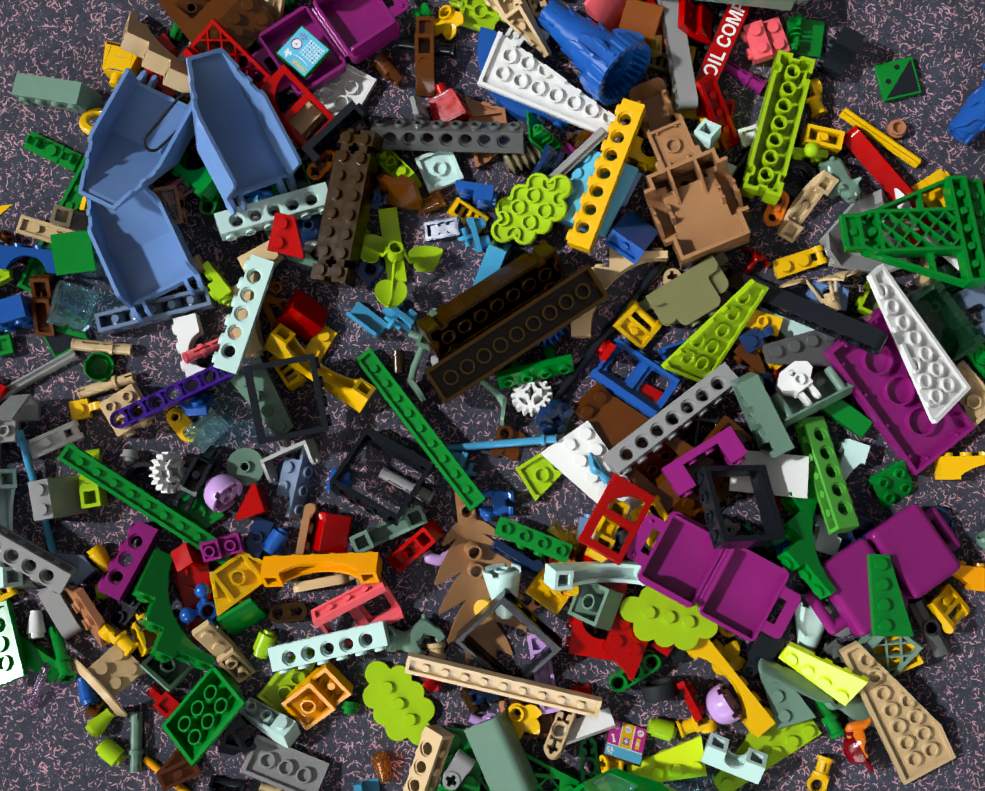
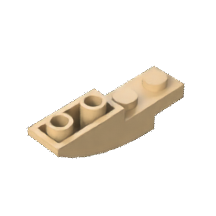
[191,619,255,683]

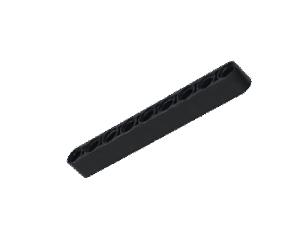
[725,268,888,355]

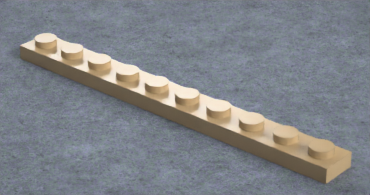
[404,652,602,718]

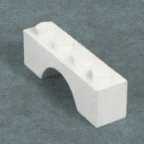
[172,313,217,392]

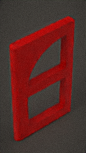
[259,64,335,148]
[578,473,655,565]

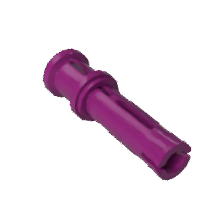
[723,60,768,95]

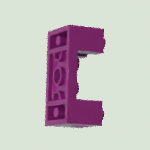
[661,426,748,498]

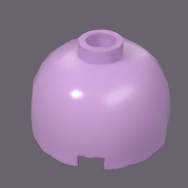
[203,474,243,513]
[705,683,742,725]

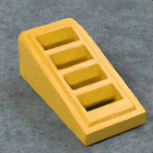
[446,197,489,234]
[269,355,307,391]

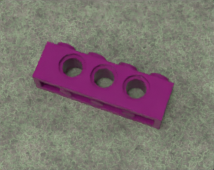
[98,520,161,603]

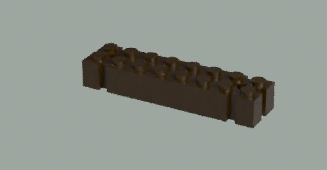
[310,128,384,288]
[416,241,566,361]

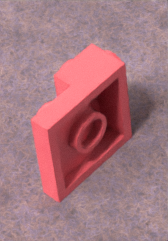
[740,16,791,65]

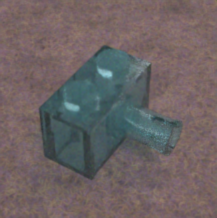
[183,408,230,454]

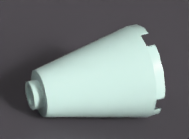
[482,563,522,619]
[795,594,834,651]

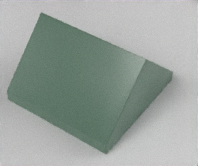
[140,655,194,692]

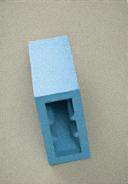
[473,239,512,286]

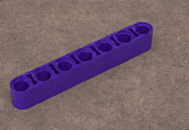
[110,365,236,429]

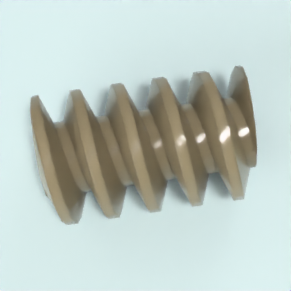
[502,143,543,174]

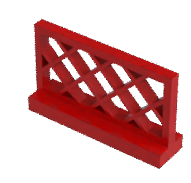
[182,18,272,89]

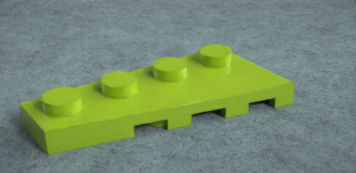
[515,453,562,501]
[257,634,316,717]

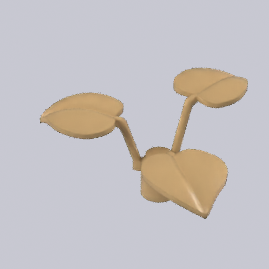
[778,269,861,311]

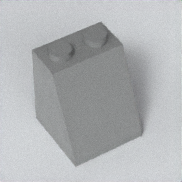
[28,475,89,521]

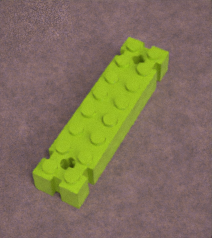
[740,49,816,205]

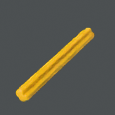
[840,108,922,168]

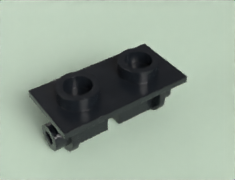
[110,588,143,631]

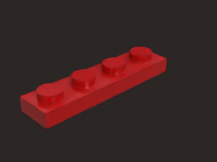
[695,73,740,151]

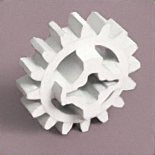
[511,380,553,417]
[149,451,188,493]

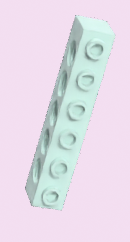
[214,182,328,242]
[212,254,276,375]
[267,620,391,674]

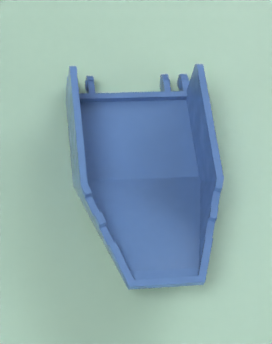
[186,47,302,215]
[78,68,195,211]
[85,187,206,322]

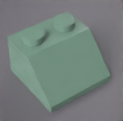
[567,583,624,631]

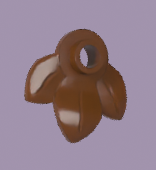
[490,424,526,461]

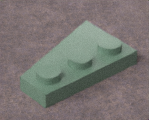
[758,672,816,729]

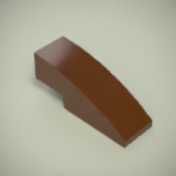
[29,274,57,336]

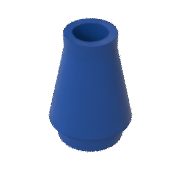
[77,677,99,707]

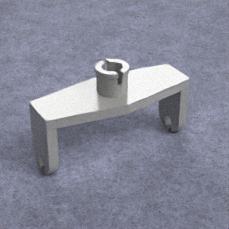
[260,438,321,483]

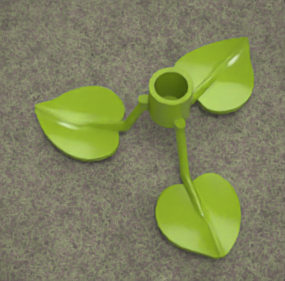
[360,234,443,308]

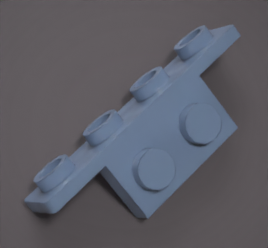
[276,444,318,519]

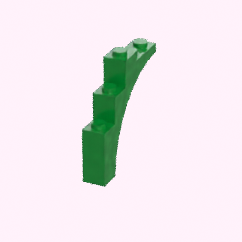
[777,474,836,600]
[132,548,216,670]

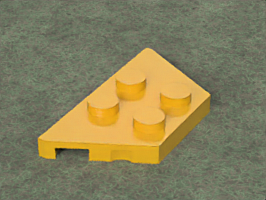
[210,551,263,617]

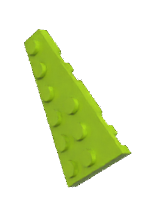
[661,278,769,382]
[712,707,822,791]

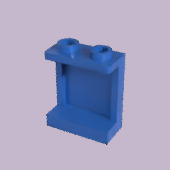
[604,210,658,264]

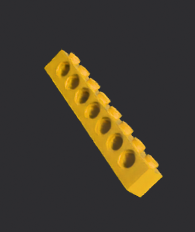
[566,98,646,254]

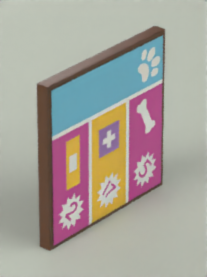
[602,718,648,767]

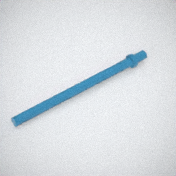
[16,429,58,554]
[446,434,557,452]

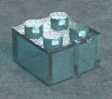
[46,280,99,333]

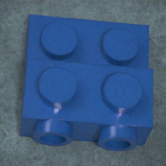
[455,180,497,211]

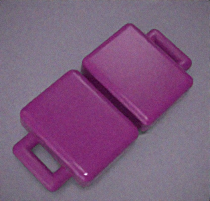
[252,0,409,99]
[805,504,961,636]
[626,510,801,641]

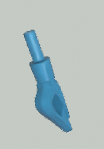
[588,452,611,485]

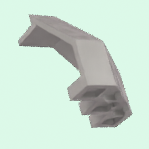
[819,189,910,273]
[0,394,41,461]

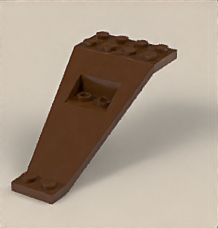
[157,0,275,61]
[573,381,731,524]

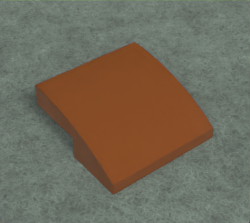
[618,0,664,47]

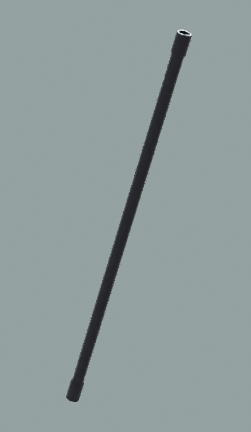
[546,146,750,407]

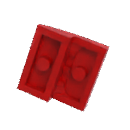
[678,0,713,44]

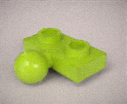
[791,142,829,164]

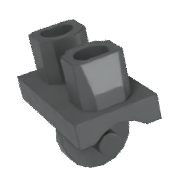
[815,638,845,665]

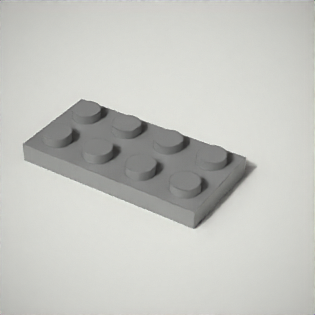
[241,734,330,791]

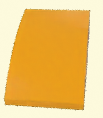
[280,661,354,731]

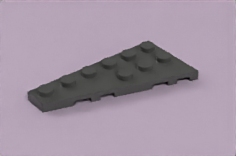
[762,314,869,367]

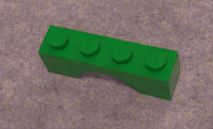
[170,150,219,202]

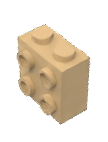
[98,384,156,438]

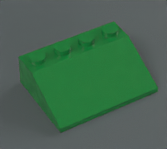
[162,665,247,767]

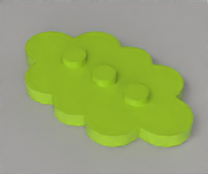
[491,173,573,245]
[620,586,718,651]
[362,660,435,746]

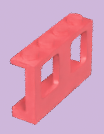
[311,575,404,651]

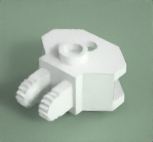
[775,361,821,407]

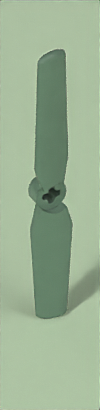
[758,658,876,728]

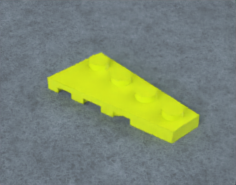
[778,641,869,706]
[626,735,707,782]

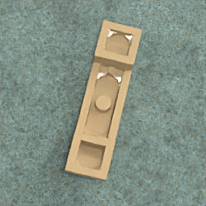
[777,170,839,243]

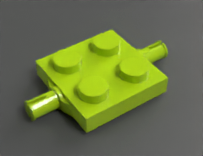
[449,0,506,32]

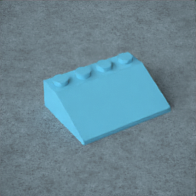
[559,150,639,238]

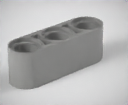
[38,587,85,640]

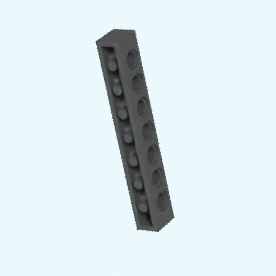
[371,118,526,154]

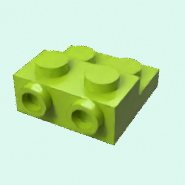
[202,261,234,308]

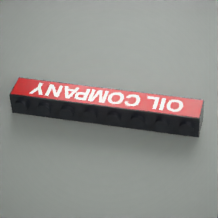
[694,4,752,94]

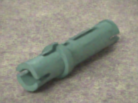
[128,711,144,773]

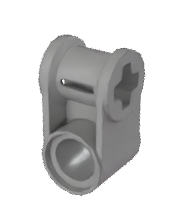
[442,749,476,790]

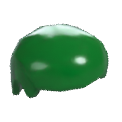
[83,352,115,382]

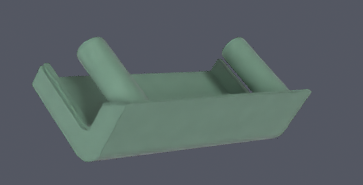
[770,366,854,428]
[464,709,538,791]

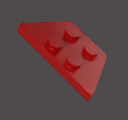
[603,610,649,681]

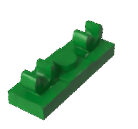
[23,131,84,173]

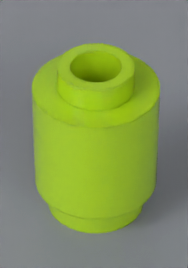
[253,628,278,659]
[647,717,677,742]
[95,737,126,767]

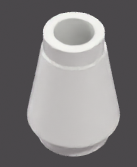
[26,610,47,639]

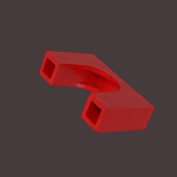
[564,582,628,661]

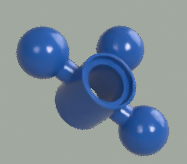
[179,583,220,627]

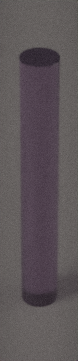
[26,663,51,711]

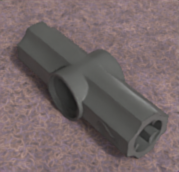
[908,597,951,658]

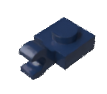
[370,189,388,212]
[738,324,774,354]

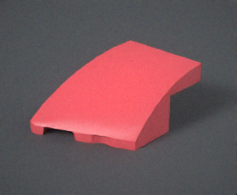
[584,0,627,32]

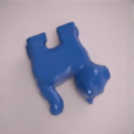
[478,489,514,521]

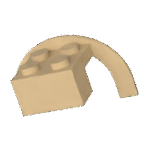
[73,645,145,717]

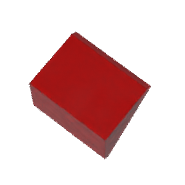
[276,289,329,341]
[234,483,271,520]
[310,510,353,554]

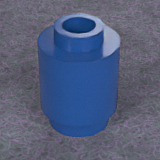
[263,526,290,555]

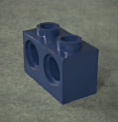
[353,259,385,288]

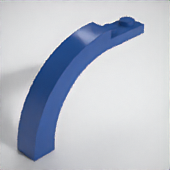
[477,27,569,130]

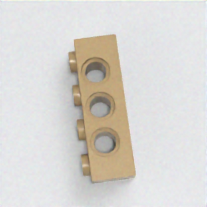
[403,724,454,791]

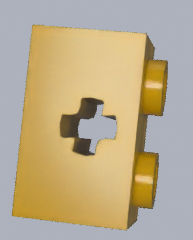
[798,123,845,156]

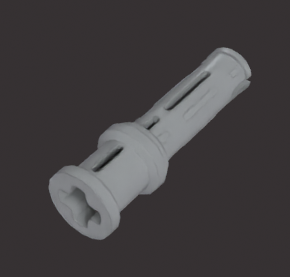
[378,467,436,507]

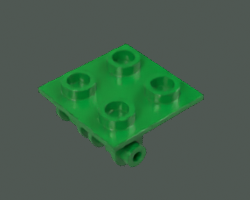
[785,13,825,58]
[526,110,562,159]
[867,459,916,509]

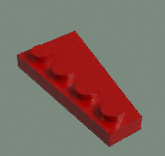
[171,556,212,641]

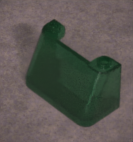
[908,278,985,363]

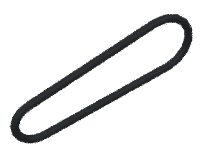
[143,93,190,152]

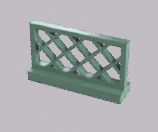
[836,633,923,695]

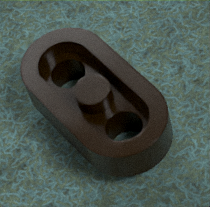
[269,601,309,623]

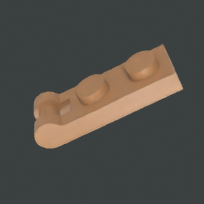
[295,503,318,555]

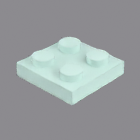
[415,151,464,194]

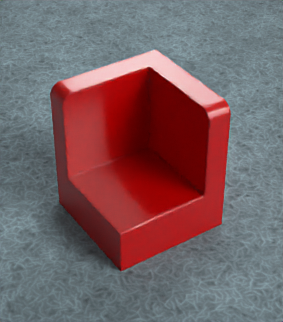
[170,542,204,572]

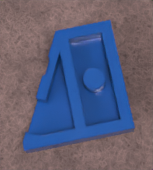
[175,392,214,416]

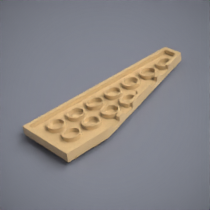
[839,641,956,785]

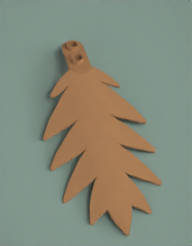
[434,491,525,664]

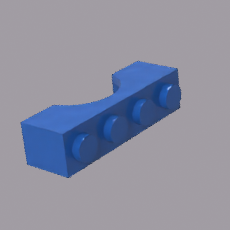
[0,241,70,276]

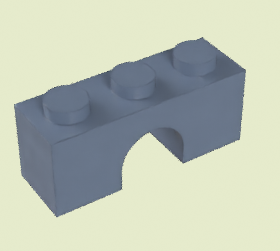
[953,287,985,343]

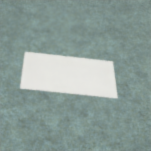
[729,450,809,499]

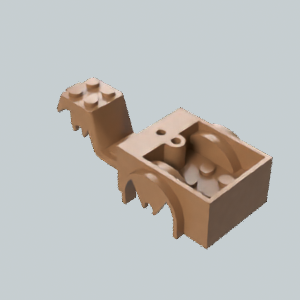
[628,77,751,270]

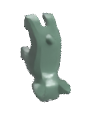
[816,156,862,204]
[385,613,446,655]

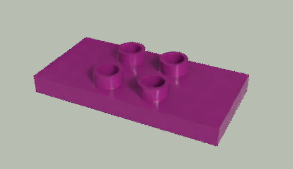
[822,307,976,475]

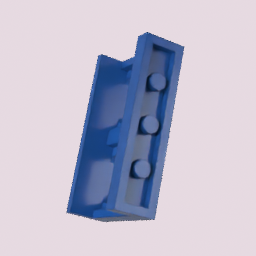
[589,338,680,419]

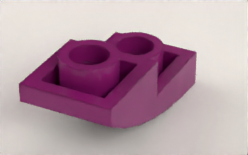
[199,532,245,562]

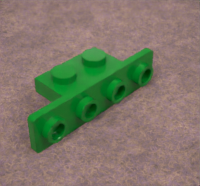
[494,517,573,562]

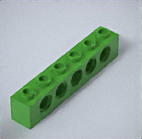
[794,416,859,535]

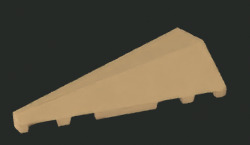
[484,0,552,58]

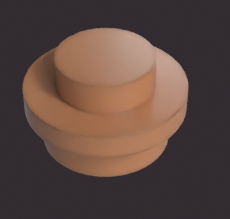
[887,119,907,139]

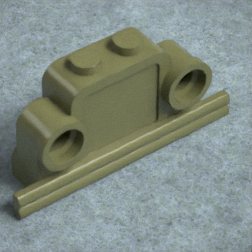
[639,252,730,327]

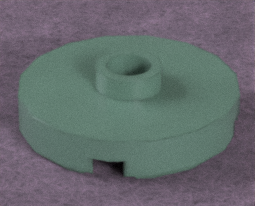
[226,447,264,486]

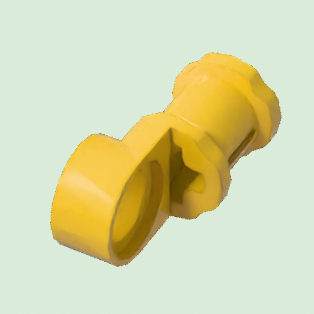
[805,78,828,118]
[98,624,139,657]
[675,716,718,738]
[807,754,835,791]

